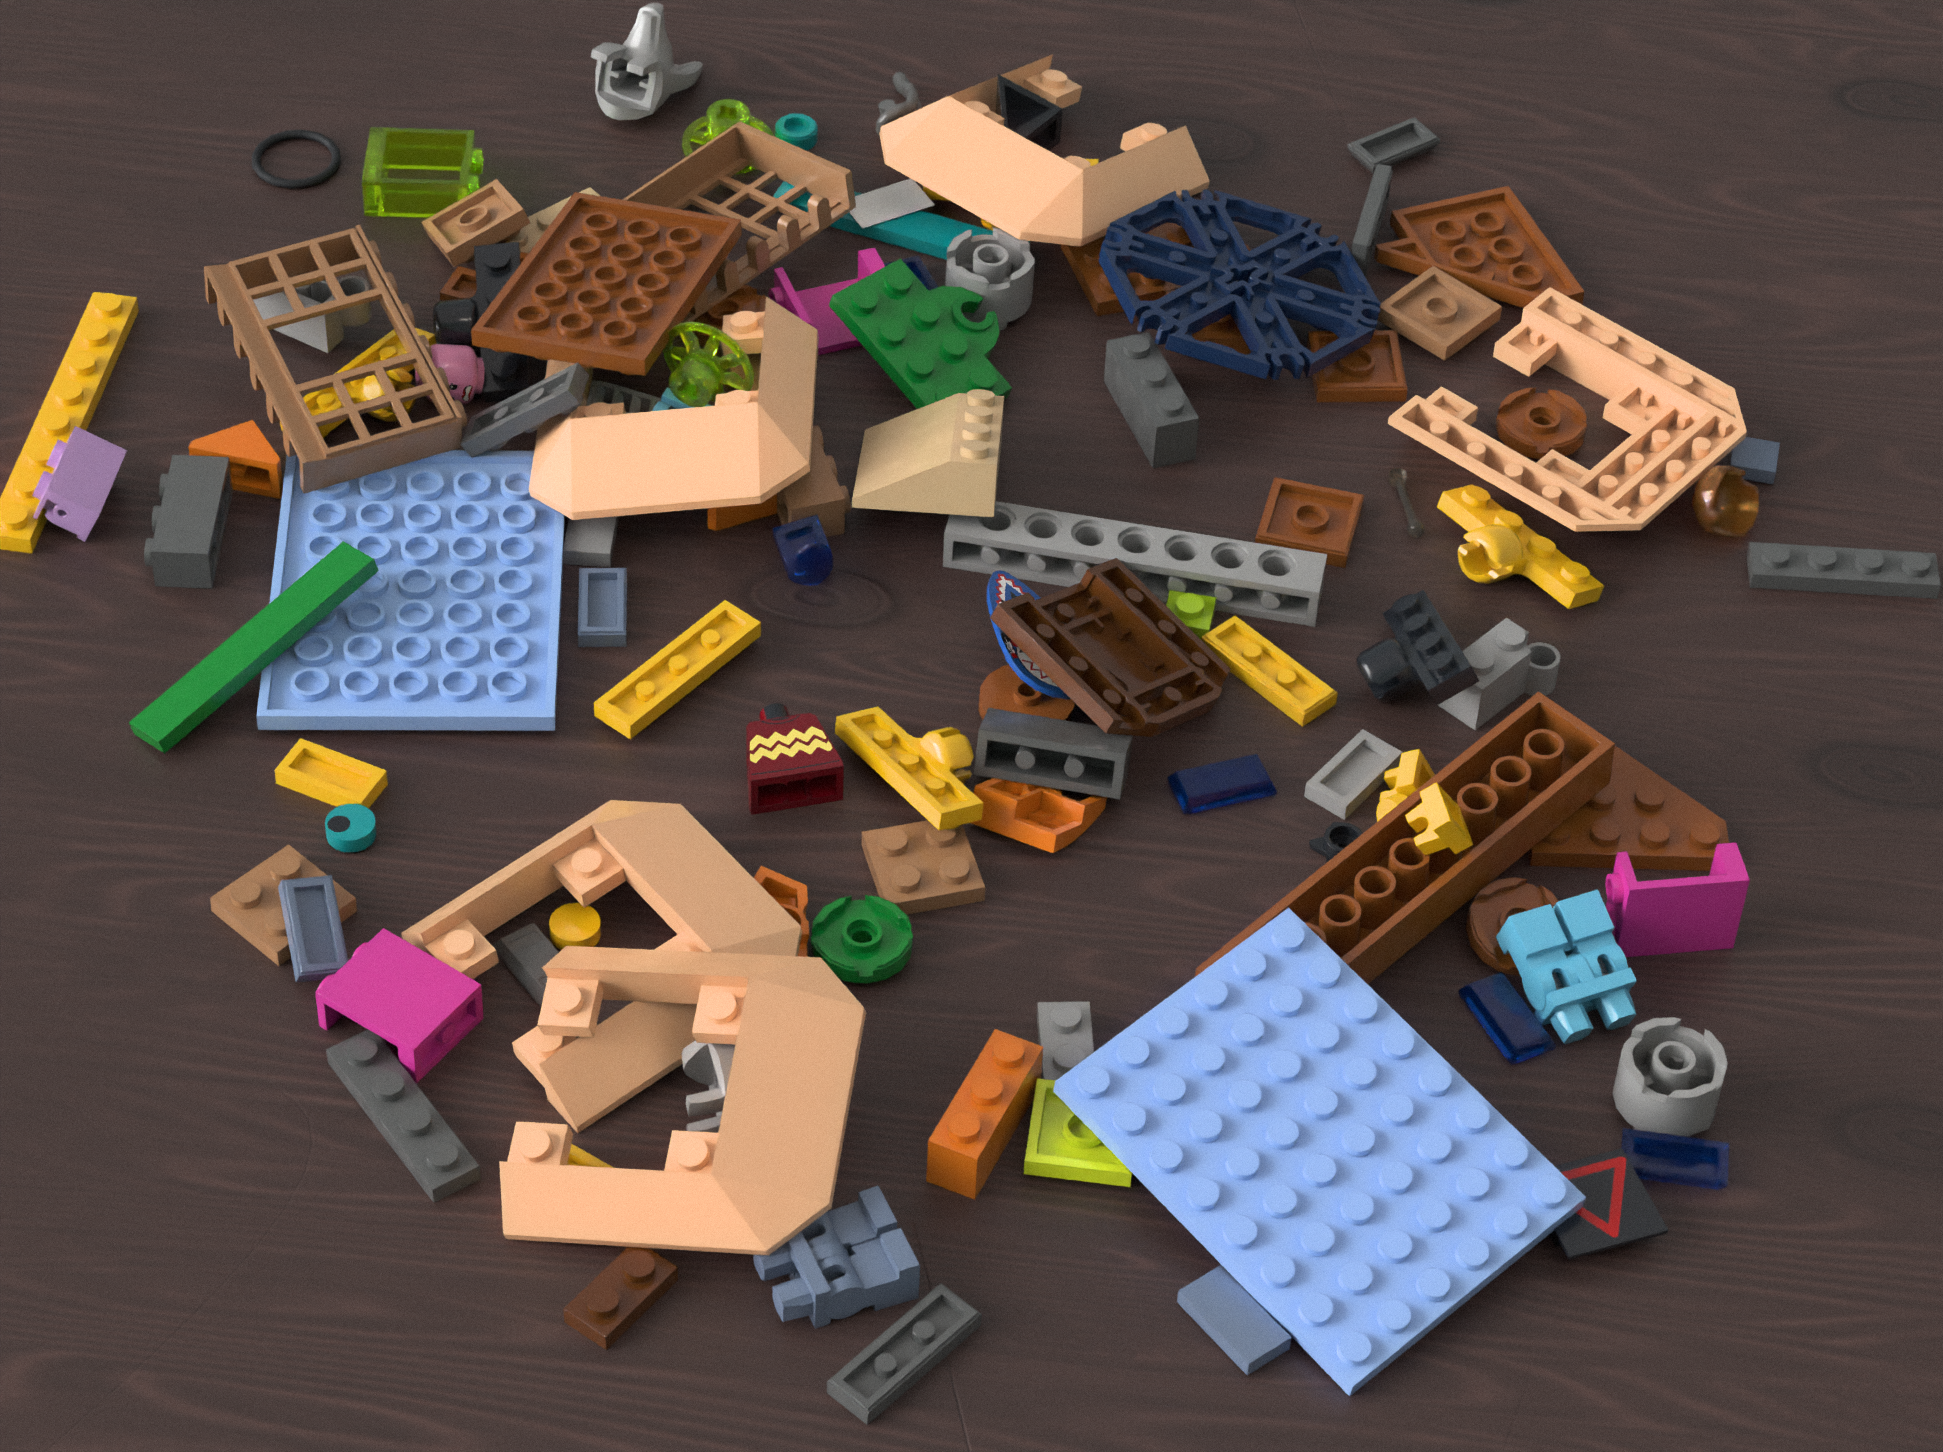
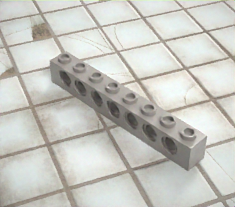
[943,501,1327,627]

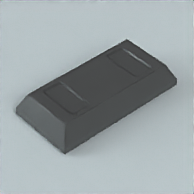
[1347,117,1441,174]
[492,923,559,1008]

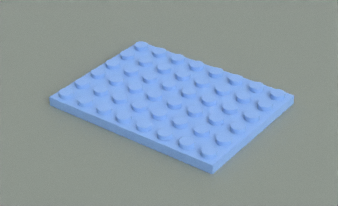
[256,450,566,731]
[1053,908,1586,1396]

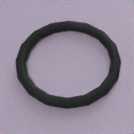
[252,130,341,189]

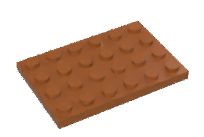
[471,192,742,376]

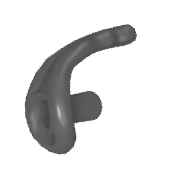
[876,72,922,137]

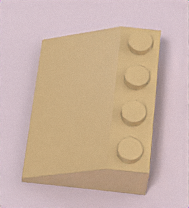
[852,389,1004,517]

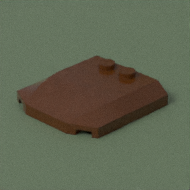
[990,558,1231,737]

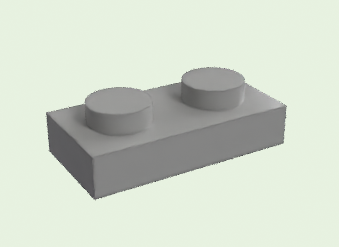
[1037,1001,1094,1080]

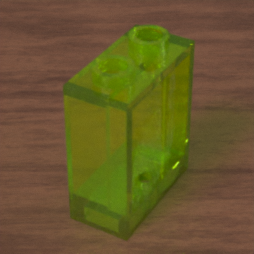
[362,127,483,218]

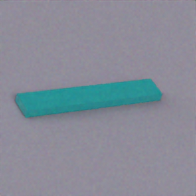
[773,181,1030,260]

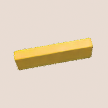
[1201,615,1338,727]

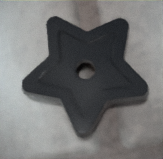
[1309,822,1363,863]

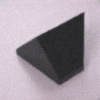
[996,74,1062,151]

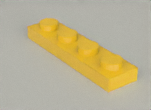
[594,600,761,740]

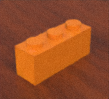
[926,1029,1043,1200]

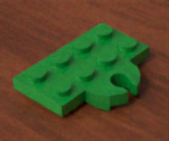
[828,258,1012,409]

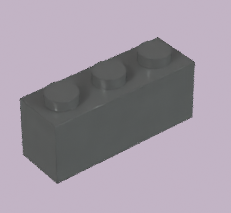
[1104,332,1199,468]
[144,455,233,589]
[973,708,1133,799]

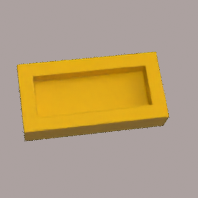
[275,738,388,808]

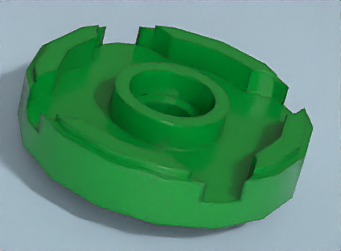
[811,895,913,984]

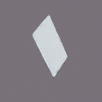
[849,178,935,229]

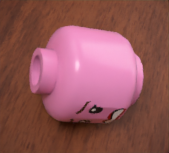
[415,344,484,405]

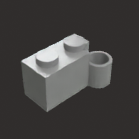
[253,276,372,353]
[1438,618,1561,730]

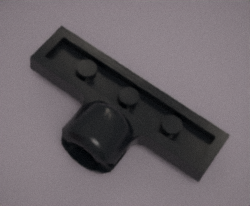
[433,242,530,402]
[1356,590,1479,705]

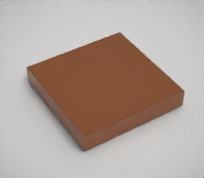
[1307,330,1408,402]
[1255,477,1365,568]

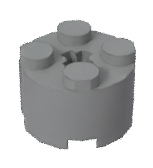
[945,228,1035,330]
[1612,1017,1728,1142]

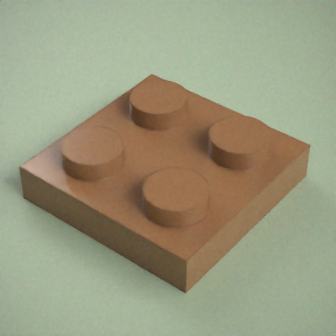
[421,179,531,267]
[1377,266,1502,361]
[862,820,985,915]
[210,844,357,966]

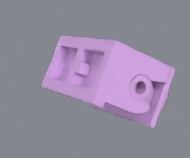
[32,426,127,542]

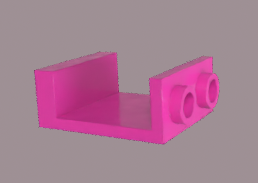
[769,248,885,355]
[1605,842,1750,957]
[315,928,483,1084]

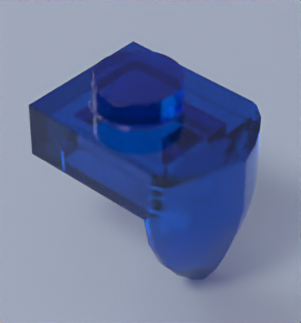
[773,514,833,586]

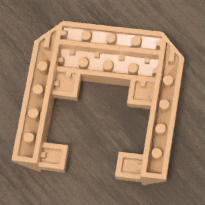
[879,54,1210,247]
[1388,287,1747,532]
[529,296,819,520]
[401,800,802,1133]
[499,946,866,1255]

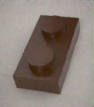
[563,1247,678,1350]

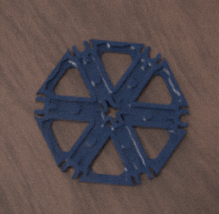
[1098,189,1381,380]

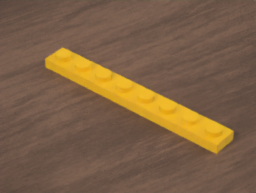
[0,292,139,553]

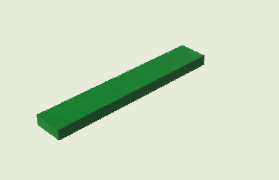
[129,541,379,754]

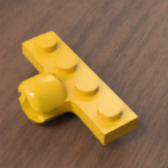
[1437,484,1605,609]

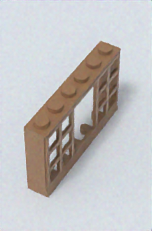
[622,121,856,334]
[204,224,467,494]

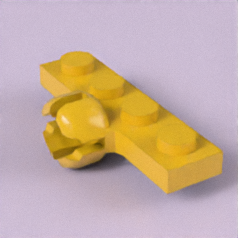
[279,327,437,438]
[835,706,983,831]

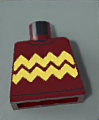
[746,703,844,815]

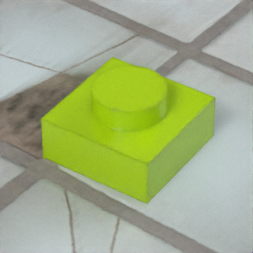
[1166,590,1216,639]

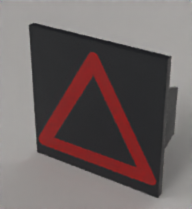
[1549,1148,1668,1260]

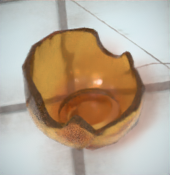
[1692,465,1760,538]

